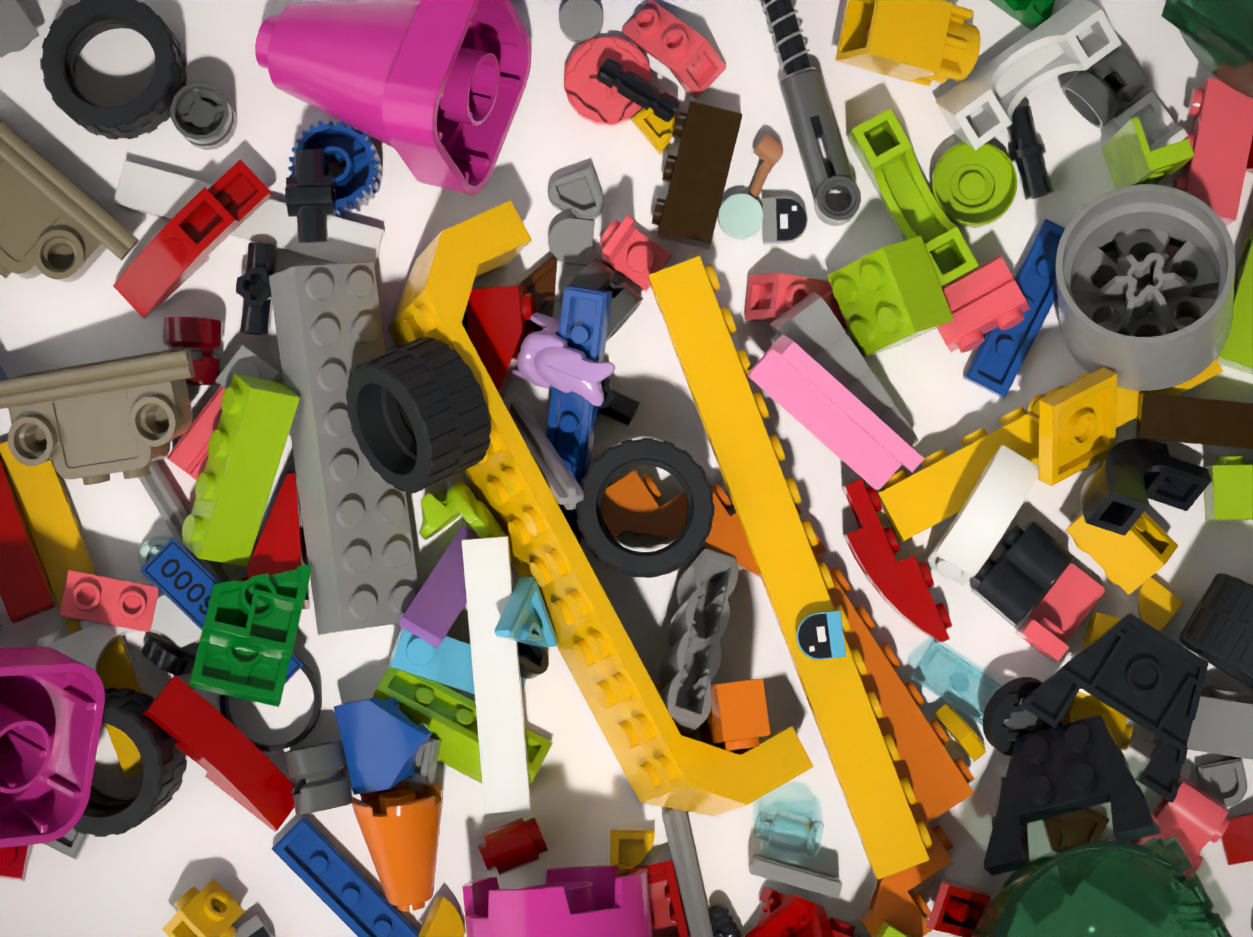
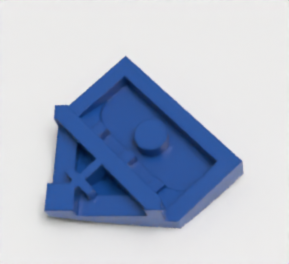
[334,697,432,795]

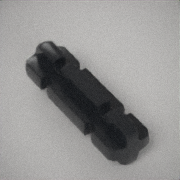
[597,58,680,122]

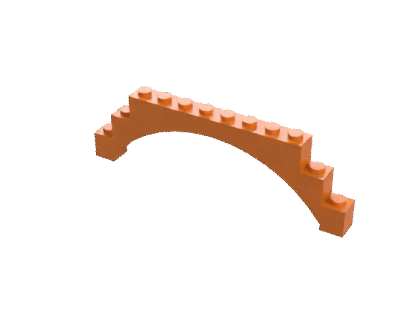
[601,470,974,937]

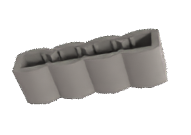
[770,292,919,447]
[659,548,738,737]

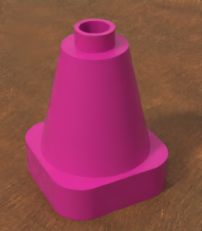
[255,0,532,195]
[0,646,105,848]

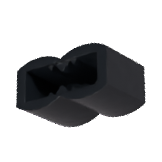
[971,521,1075,626]

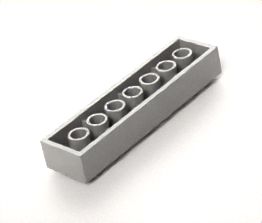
[269,262,419,635]

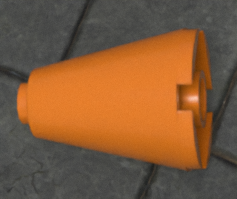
[352,781,443,912]

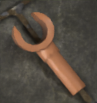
[747,135,783,199]

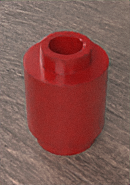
[478,817,548,876]

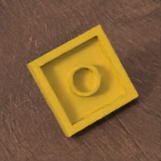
[1028,367,1117,486]

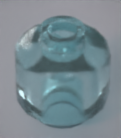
[754,800,824,864]

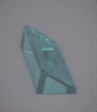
[908,640,1002,727]

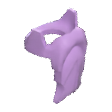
[512,313,615,406]

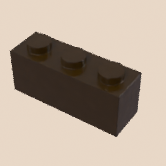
[651,101,743,250]

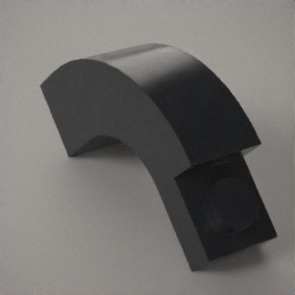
[1081,438,1212,536]

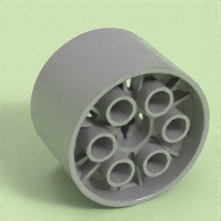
[1056,184,1235,391]

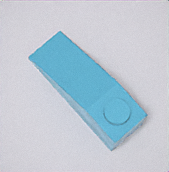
[388,627,526,695]

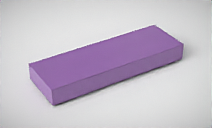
[399,525,480,648]

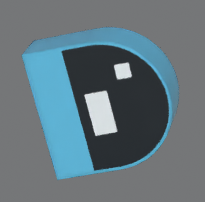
[796,611,846,660]

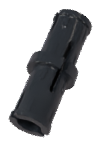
[1007,106,1054,200]

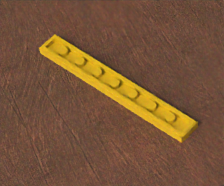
[0,441,144,780]

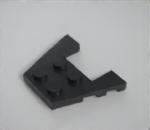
[1018,613,1208,803]
[984,715,1161,876]

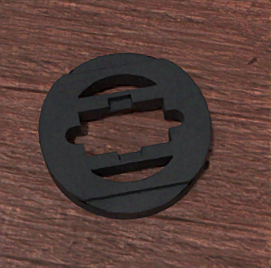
[983,677,1061,756]

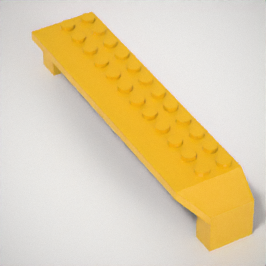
[388,200,814,816]

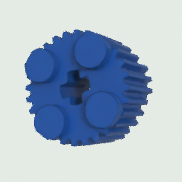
[288,121,383,217]

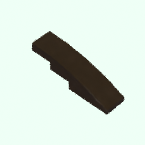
[1135,393,1253,449]

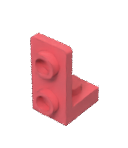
[622,0,727,100]
[600,215,672,292]
[744,272,847,329]
[1015,564,1105,662]
[59,570,159,632]

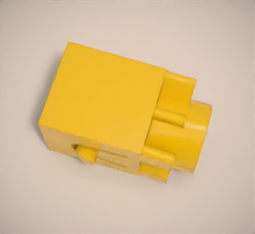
[835,0,981,87]

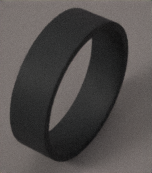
[220,659,322,752]

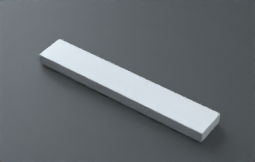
[113,160,384,268]
[462,536,532,814]

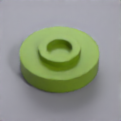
[931,142,1017,228]

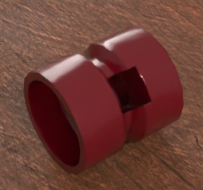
[163,317,223,385]

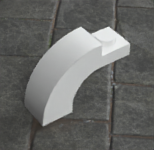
[926,445,1039,586]

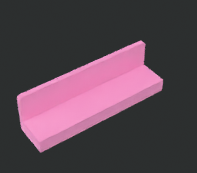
[748,334,924,490]

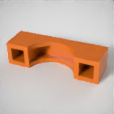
[700,678,771,751]

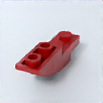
[113,159,273,319]
[842,479,953,642]

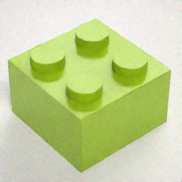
[827,236,954,358]

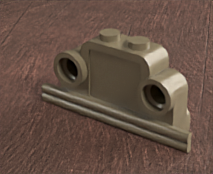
[0,119,140,282]
[0,347,195,485]

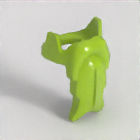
[419,483,513,563]

